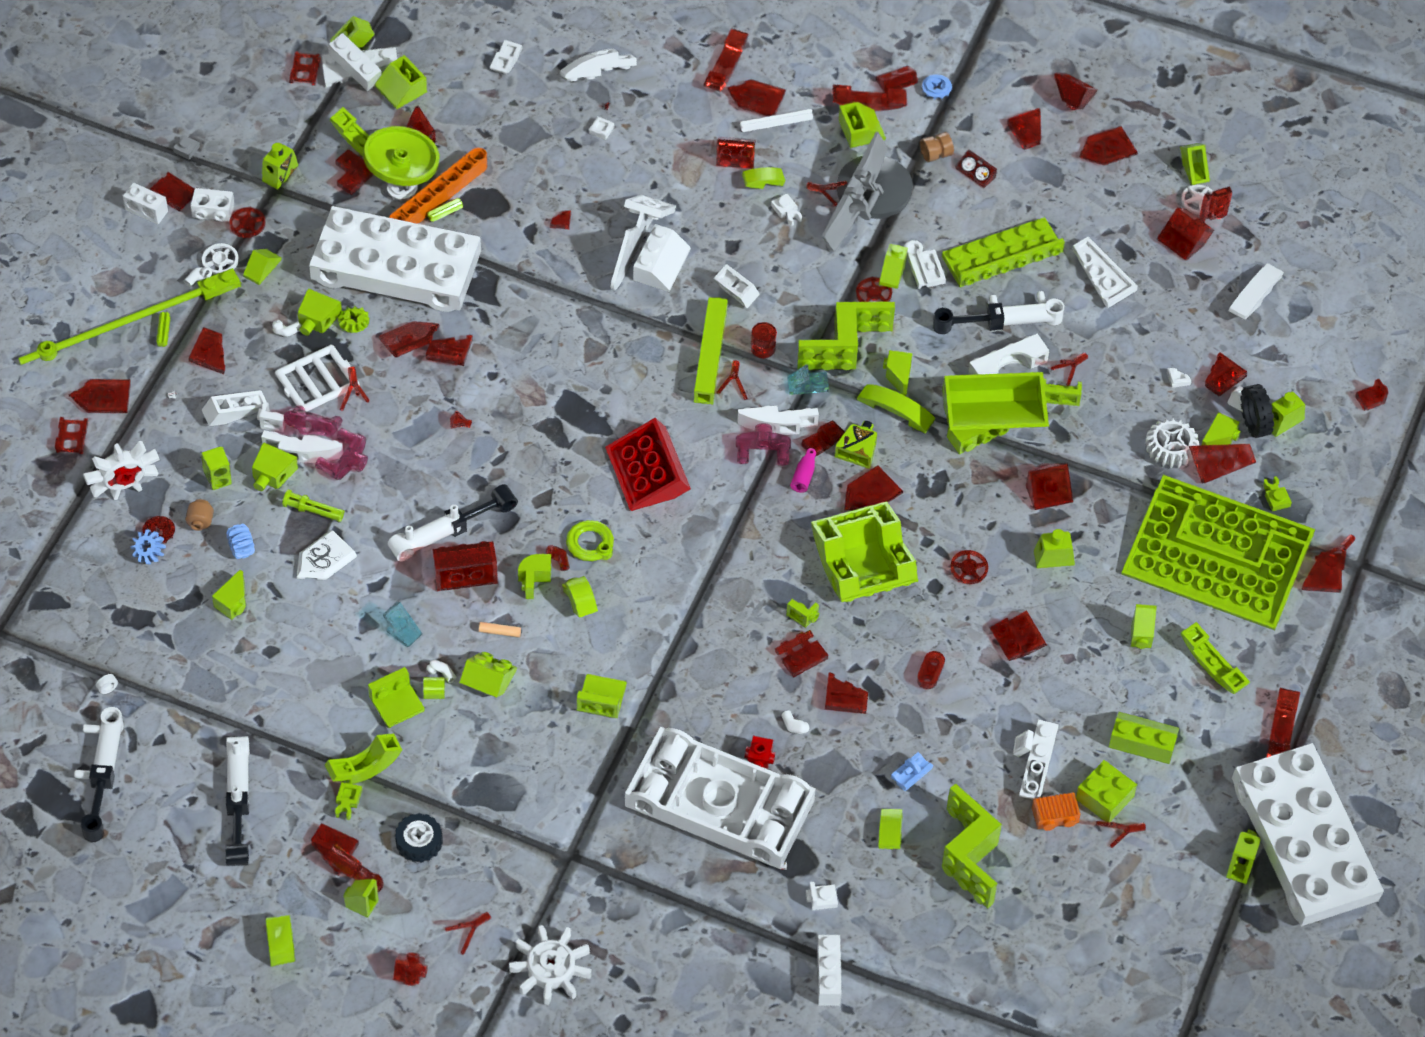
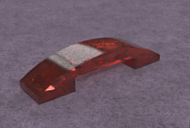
[703,28,749,92]
[832,85,907,111]
[1266,688,1300,758]

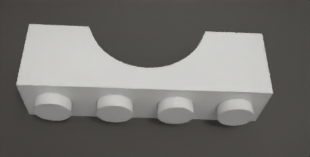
[968,334,1049,375]

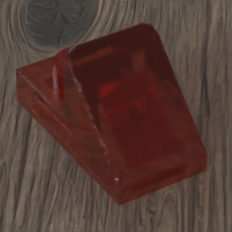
[407,106,436,144]

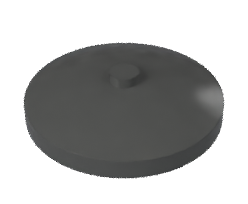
[837,156,913,219]

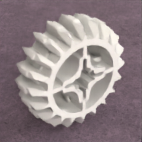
[1145,418,1199,468]

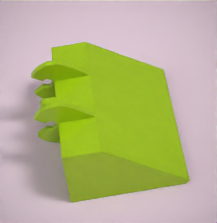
[942,372,1049,430]

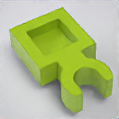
[1263,476,1292,511]
[335,782,363,820]

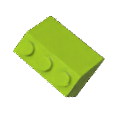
[1109,711,1179,764]

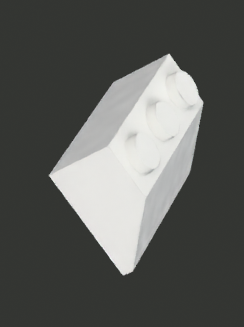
[633,224,691,292]

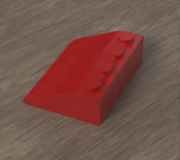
[605,418,691,511]

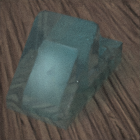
[787,364,829,395]
[383,602,422,647]

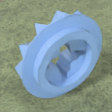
[922,74,952,100]

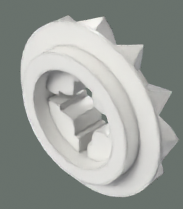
[387,183,418,201]

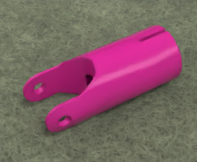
[790,448,816,493]

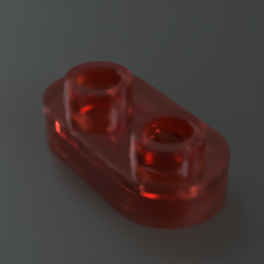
[917,651,945,689]

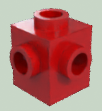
[744,736,776,769]

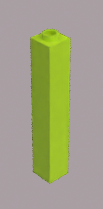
[694,297,728,405]

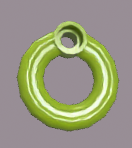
[566,520,614,562]

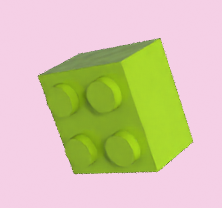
[1076,760,1137,824]

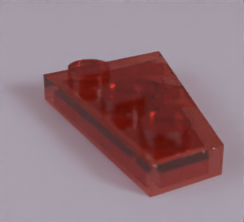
[1189,444,1256,483]

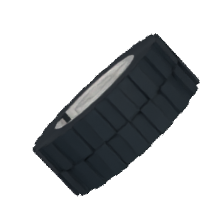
[395,813,443,863]

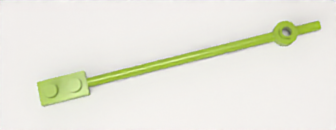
[18,268,241,365]

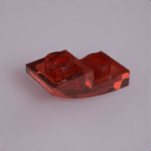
[801,420,845,457]

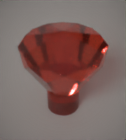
[450,410,472,429]

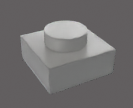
[173,135,200,160]

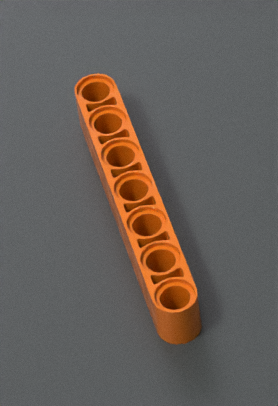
[389,147,487,224]

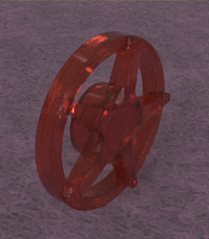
[229,207,266,238]
[856,276,892,302]
[950,550,989,584]

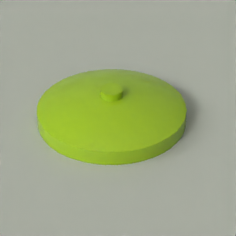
[363,126,440,186]

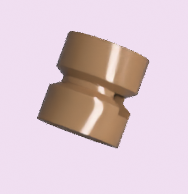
[920,132,954,163]

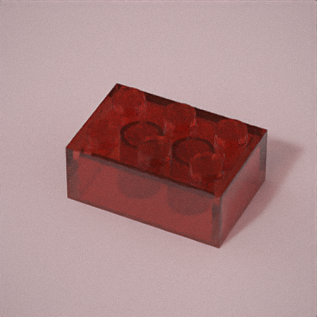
[432,541,498,592]

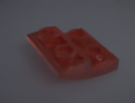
[990,610,1047,661]

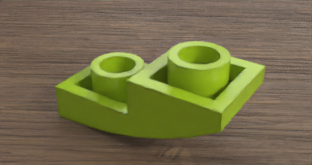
[742,167,786,189]
[879,809,903,849]

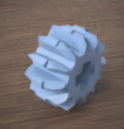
[226,523,255,559]
[130,529,166,565]

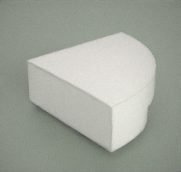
[1167,368,1191,388]

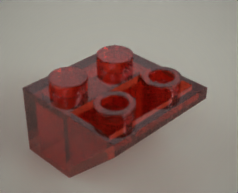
[716,136,756,169]
[1157,207,1214,261]

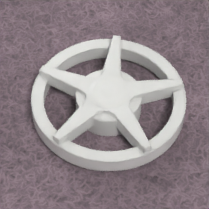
[1181,185,1217,215]
[202,243,239,275]

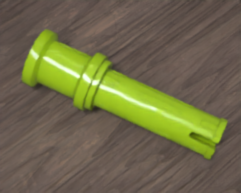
[282,489,345,522]

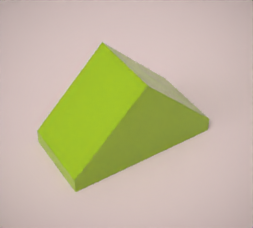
[243,249,282,285]

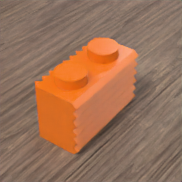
[1032,792,1081,831]

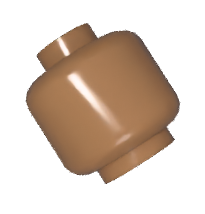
[185,499,214,531]

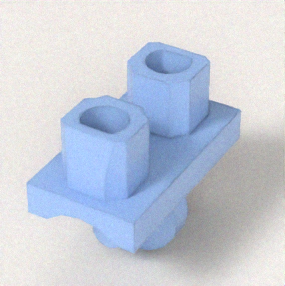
[891,752,933,791]

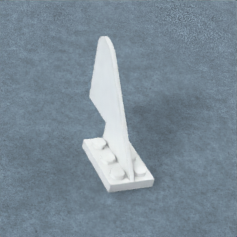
[611,195,676,290]

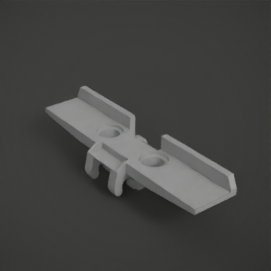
[822,132,888,252]

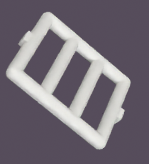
[275,345,360,413]

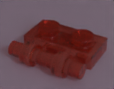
[775,630,828,678]

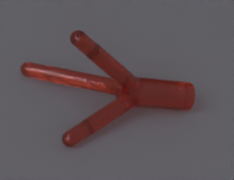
[806,181,847,206]
[1051,352,1088,386]
[717,360,747,400]
[340,367,370,411]
[1314,534,1355,570]
[1096,821,1146,848]
[445,912,491,955]

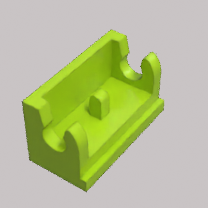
[1044,378,1082,406]

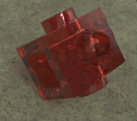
[393,952,428,986]

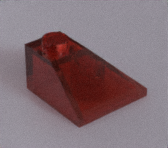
[1054,72,1098,111]

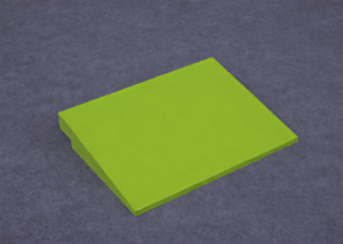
[1121,475,1315,631]

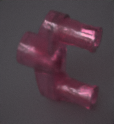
[284,405,342,436]
[735,423,791,466]
[315,428,368,480]

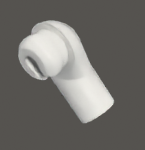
[184,267,212,287]
[272,320,301,337]
[426,660,457,683]
[781,711,809,734]

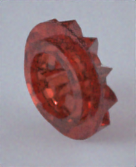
[142,516,175,544]

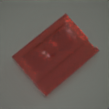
[150,172,195,212]
[1199,187,1232,223]

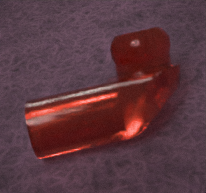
[546,545,570,571]

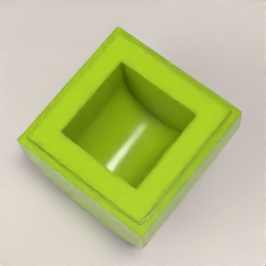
[423,677,445,699]

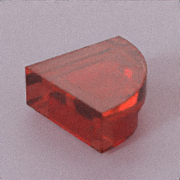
[550,210,571,229]

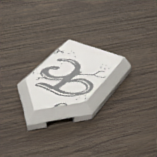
[297,530,357,580]

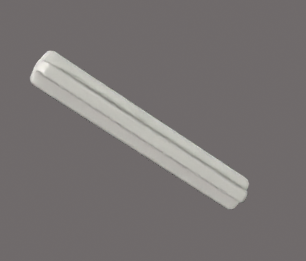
[740,109,813,132]

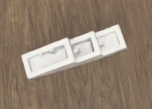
[1228,263,1284,319]

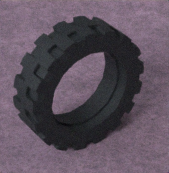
[1240,384,1274,438]

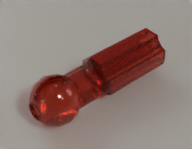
[325,844,384,892]

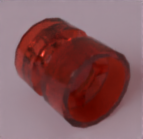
[751,322,777,359]

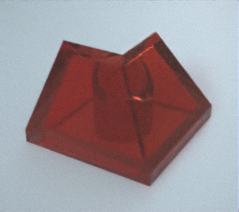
[1026,463,1073,510]

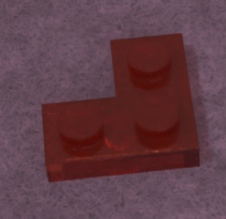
[335,149,374,195]

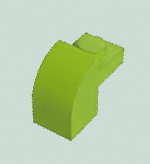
[518,554,551,599]
[562,576,598,618]

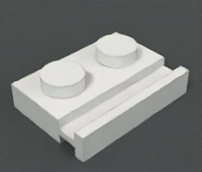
[908,249,946,289]

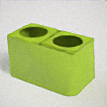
[201,447,232,490]
[266,915,295,967]

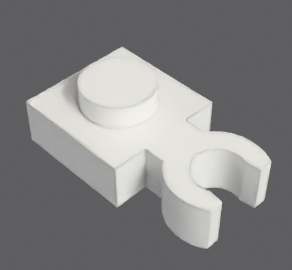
[771,194,802,226]

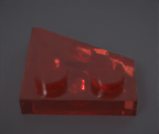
[1007,108,1041,150]
[188,327,225,374]
[426,335,473,366]
[1205,352,1247,397]
[1302,552,1342,593]
[311,823,359,877]

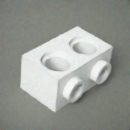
[123,183,168,224]
[191,188,234,222]
[714,264,760,308]

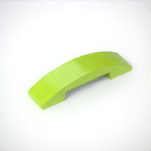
[330,107,369,156]
[857,384,935,434]
[1180,622,1250,694]

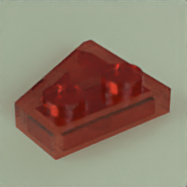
[825,673,868,714]

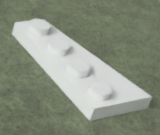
[322,47,397,88]
[1073,237,1137,309]

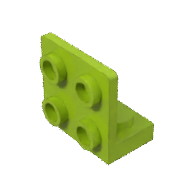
[368,667,425,728]
[577,674,627,719]

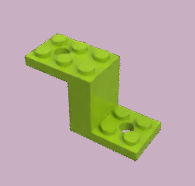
[797,302,895,370]
[942,783,1002,908]

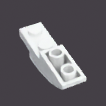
[560,49,636,81]
[737,406,819,435]
[261,431,344,463]
[1019,720,1059,800]

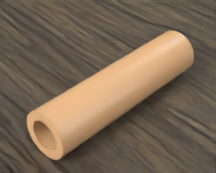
[479,622,521,638]

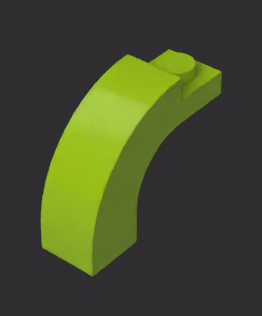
[325,734,402,784]

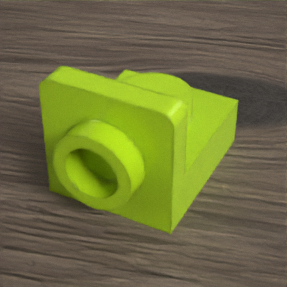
[786,599,819,628]

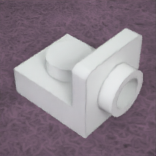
[257,402,286,433]
[806,882,838,910]

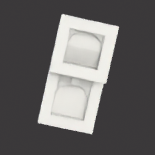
[490,40,522,74]

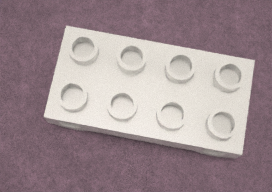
[309,206,481,312]
[625,727,815,869]
[1232,743,1384,926]

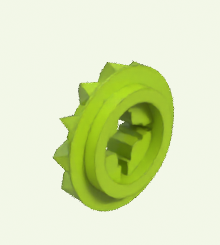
[338,306,370,333]

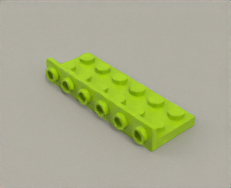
[942,217,1065,287]

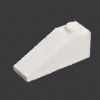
[202,390,266,426]

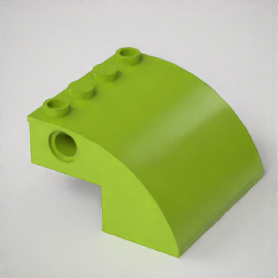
[811,501,918,602]

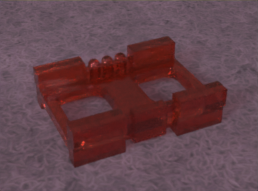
[289,51,321,86]
[55,417,88,454]

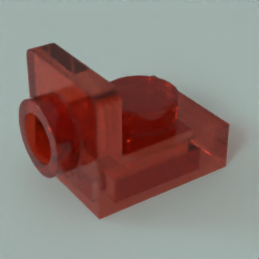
[1355,379,1389,411]

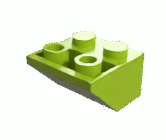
[375,55,427,109]
[838,102,886,148]
[459,652,518,698]

